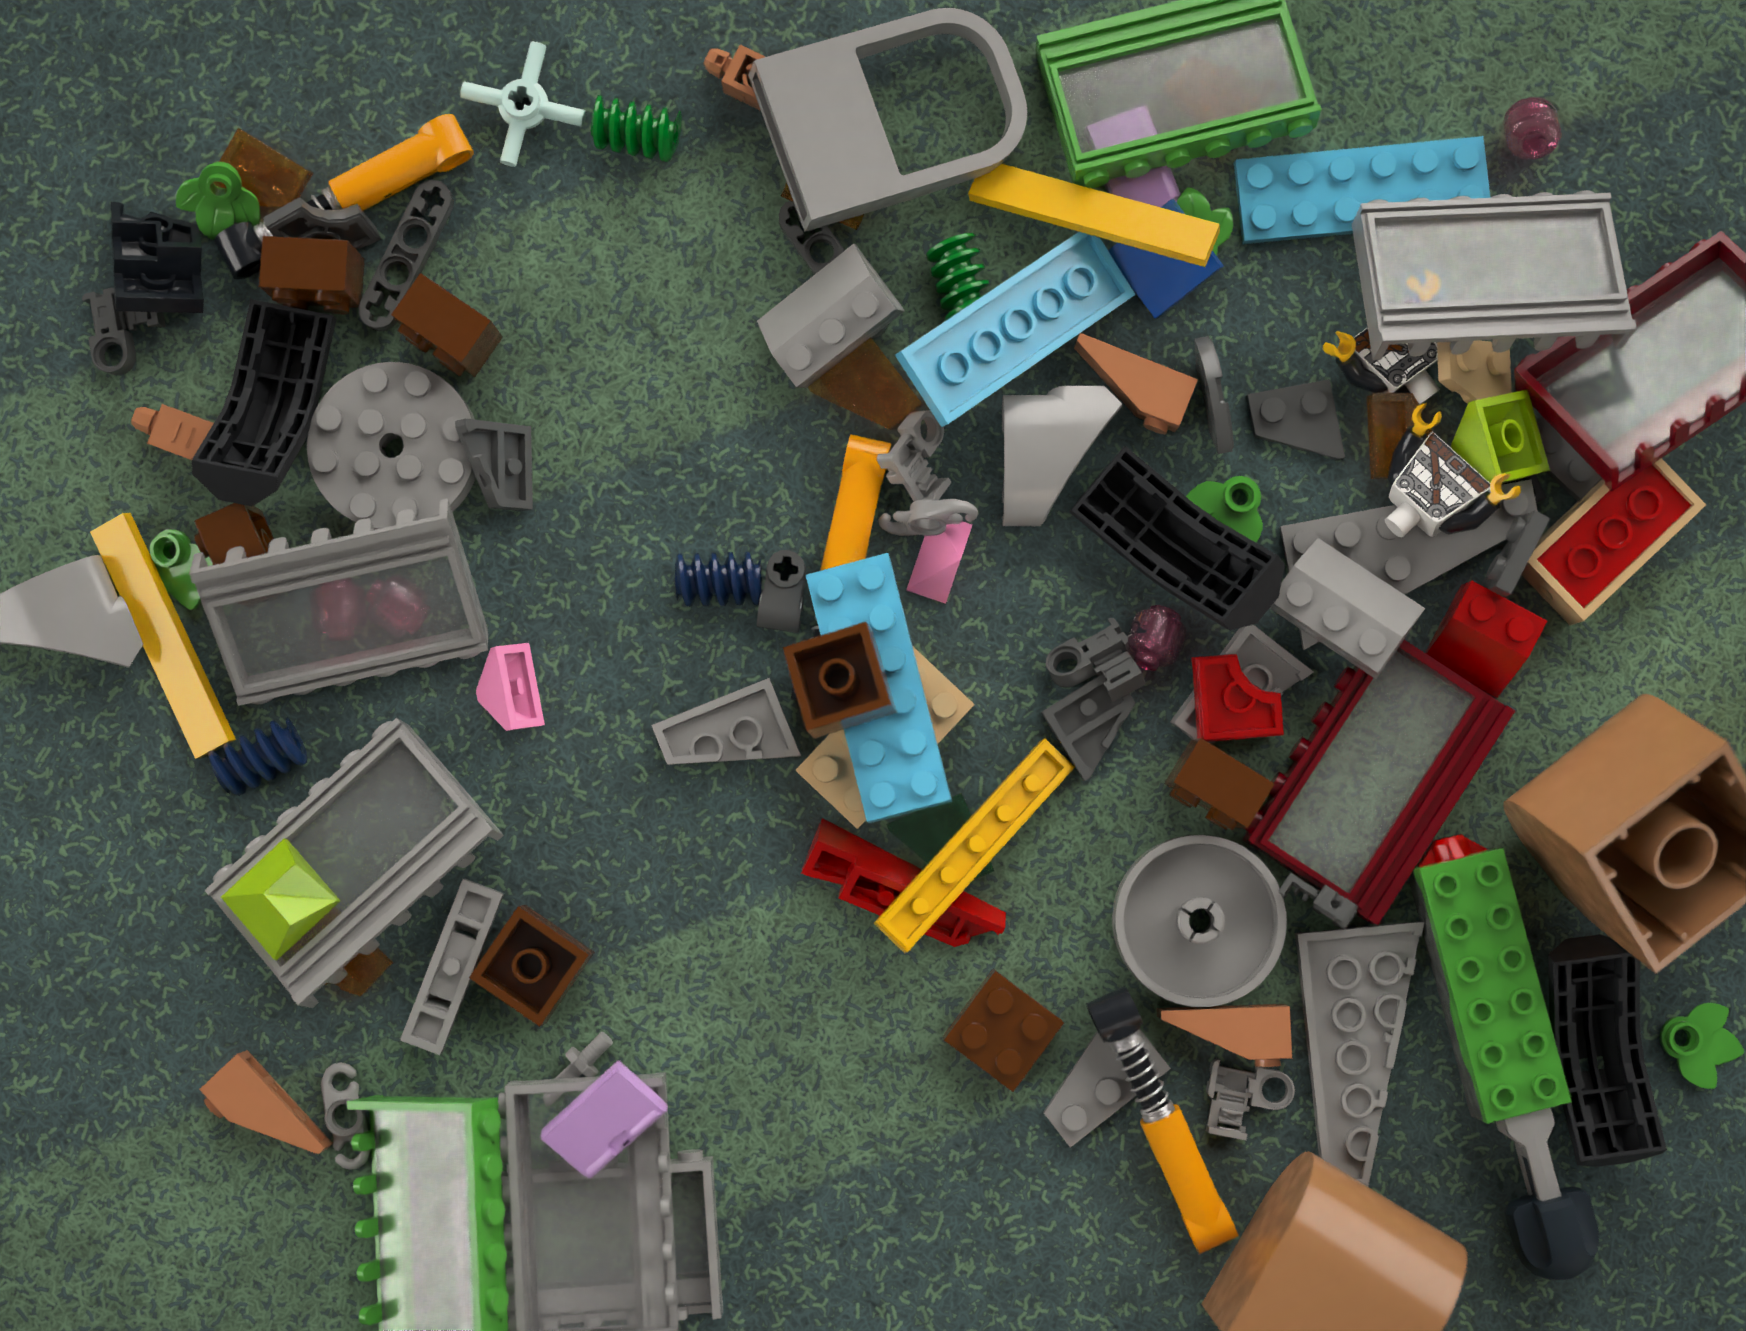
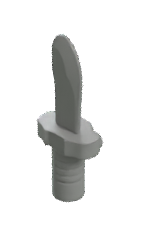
[543,1032,613,1106]

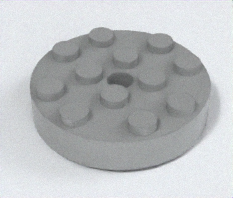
[307,362,476,530]
[1112,835,1287,1007]

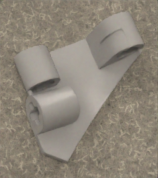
[1002,386,1122,526]
[0,555,143,668]

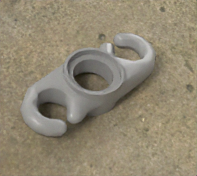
[878,499,978,536]
[321,1062,371,1170]

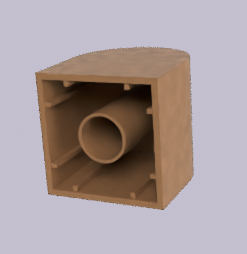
[1503,694,1746,974]
[1201,1151,1467,1331]

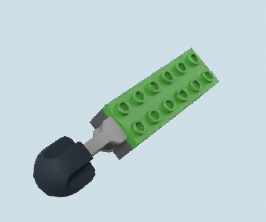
[1408,834,1599,1281]

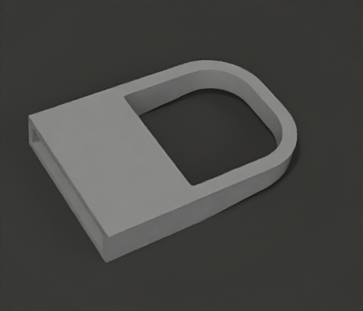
[748,8,1027,232]

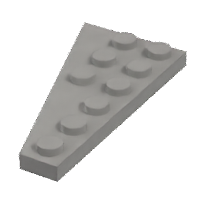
[1279,480,1538,650]
[1295,921,1425,1186]

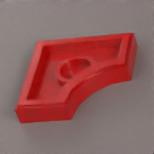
[1192,654,1284,742]

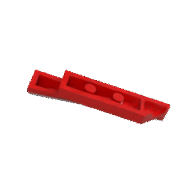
[801,818,1006,947]

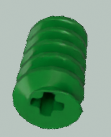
[591,95,682,162]
[926,233,990,321]

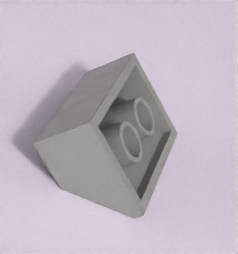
[757,244,905,388]
[1270,538,1425,679]

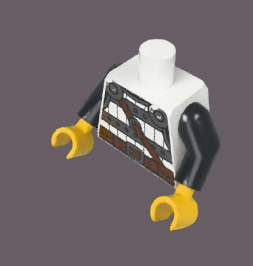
[1323,270,1440,405]
[1385,403,1521,538]

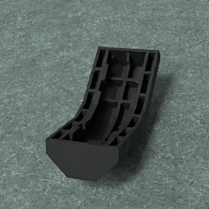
[191,299,337,506]
[1069,446,1285,631]
[1548,934,1667,1167]

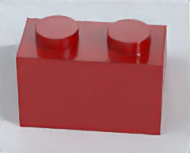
[1425,581,1547,698]

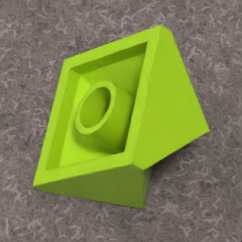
[1450,389,1550,484]
[221,838,340,960]

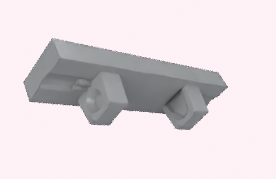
[400,878,504,1055]

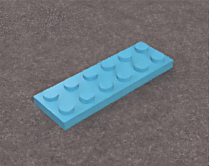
[1234,136,1490,244]
[895,232,1136,427]
[806,553,952,823]

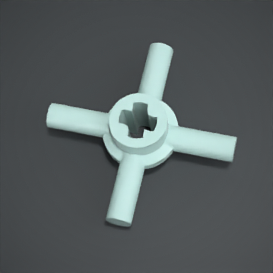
[460,42,586,167]

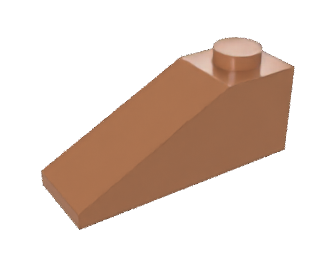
[1074,333,1198,435]
[1157,1004,1292,1067]
[199,1050,333,1154]

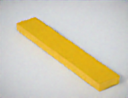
[968,164,1220,267]
[90,513,236,759]
[873,738,1075,953]

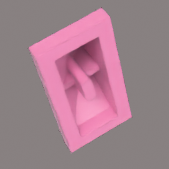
[906,521,972,604]
[476,643,545,731]

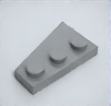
[1170,625,1314,744]
[651,678,801,765]
[1043,1028,1171,1147]

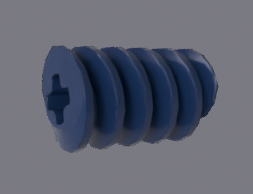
[675,552,762,607]
[208,717,307,796]

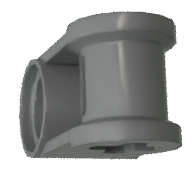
[757,550,806,633]

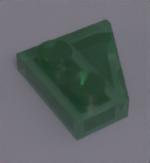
[886,793,994,880]

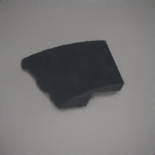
[111,202,204,313]

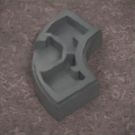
[263,197,381,249]
[1194,336,1234,454]

